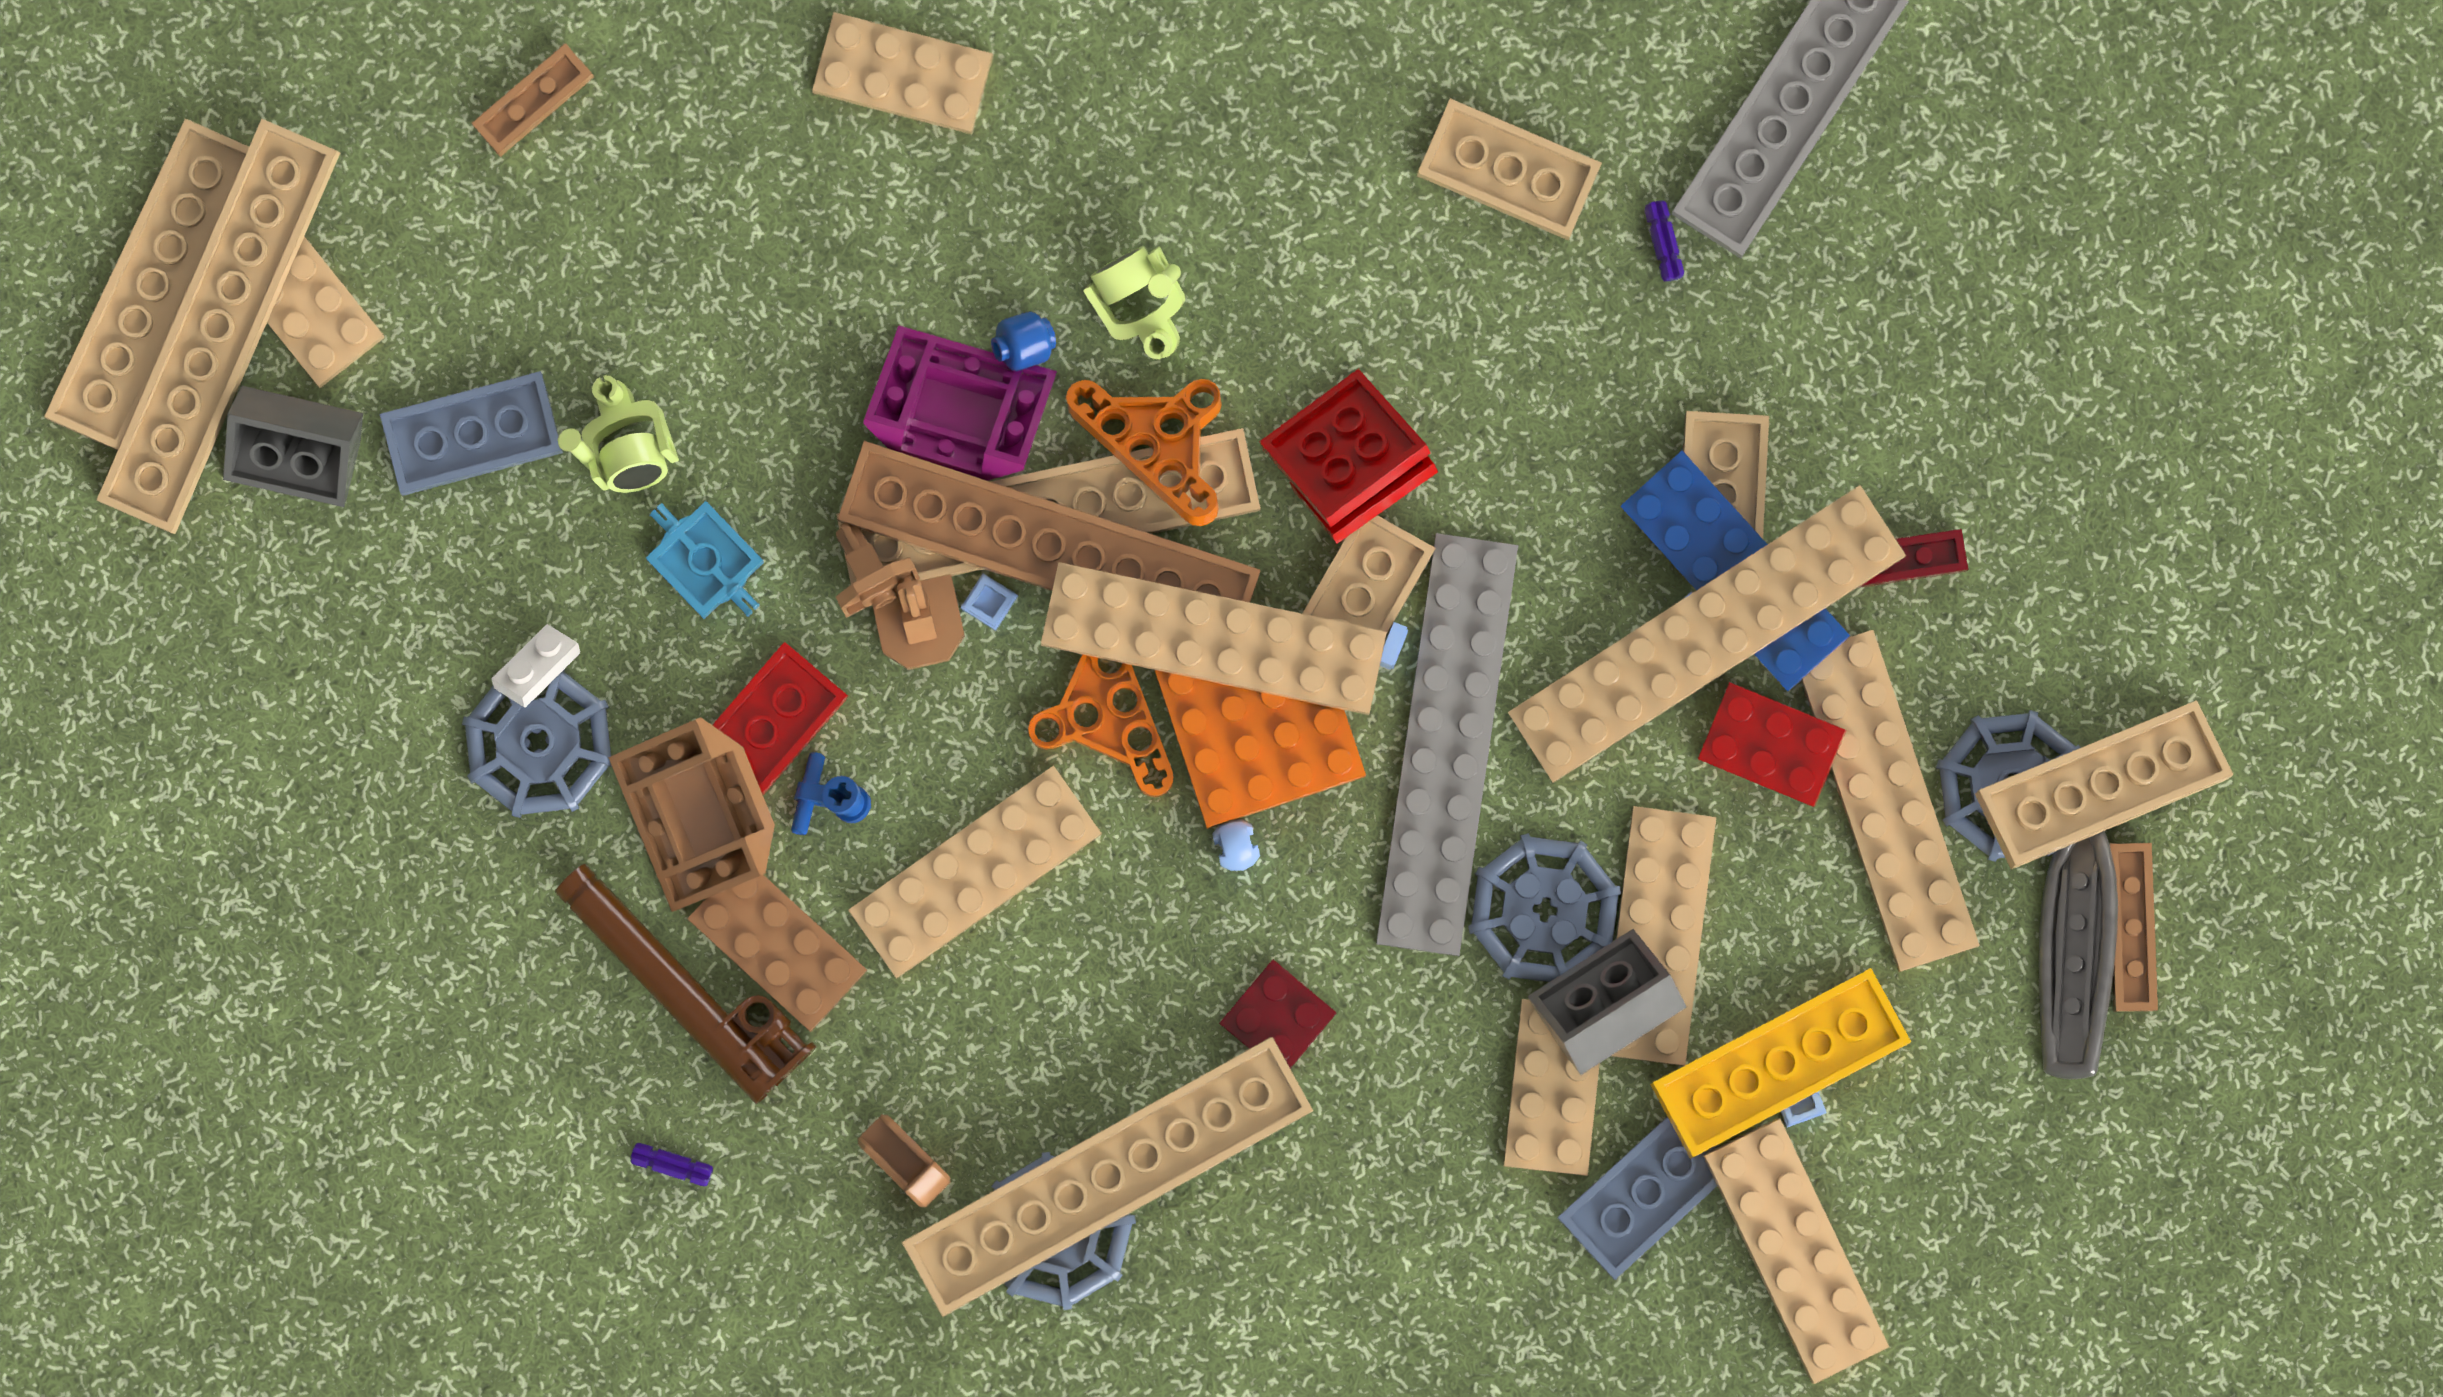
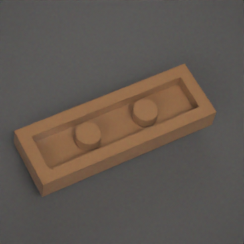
[471,43,594,157]

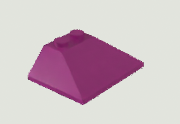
[863,325,1057,481]

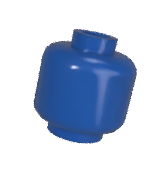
[991,311,1056,371]

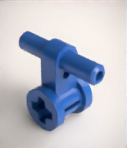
[791,752,871,835]

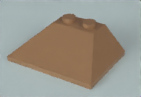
[608,718,775,912]

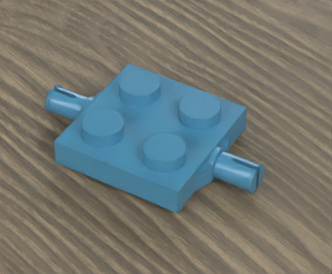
[646,501,764,619]

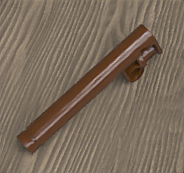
[555,864,817,1104]

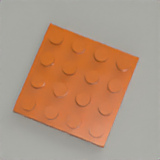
[1155,670,1366,829]

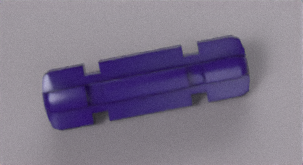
[1644,200,1684,282]
[630,1142,713,1187]

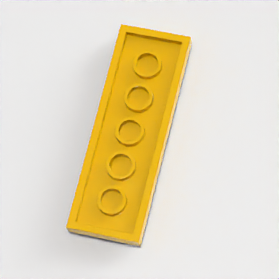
[1650,968,1911,1159]

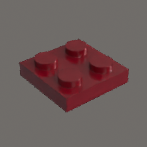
[1219,959,1337,1069]

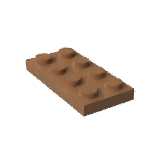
[687,875,868,1032]

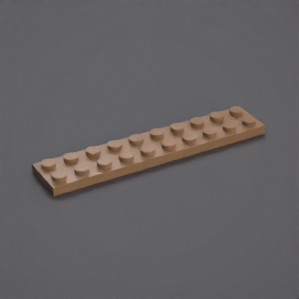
[837,441,1261,603]

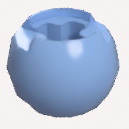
[1212,819,1260,871]

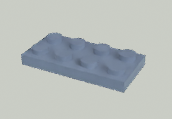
[380,371,563,496]
[1557,1117,1720,1280]

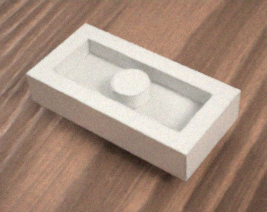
[491,624,580,707]

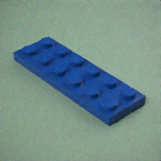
[1621,451,1850,692]

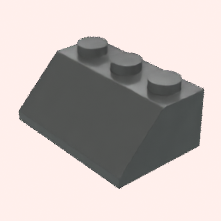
[223,386,363,507]
[1528,929,1687,1075]

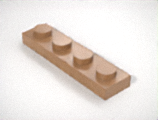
[2109,843,2158,1012]

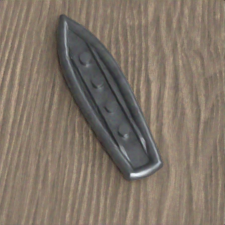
[2039,831,2118,1080]

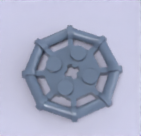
[462,669,612,818]
[1936,710,2081,862]
[1468,833,1622,982]
[991,1152,1136,1310]

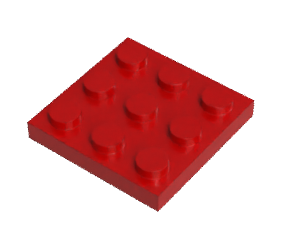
[1259,368,1431,527]

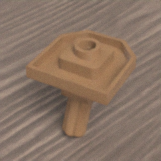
[835,523,920,618]
[873,574,965,670]

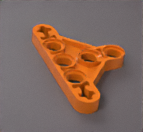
[1066,379,1222,526]
[1028,654,1174,797]

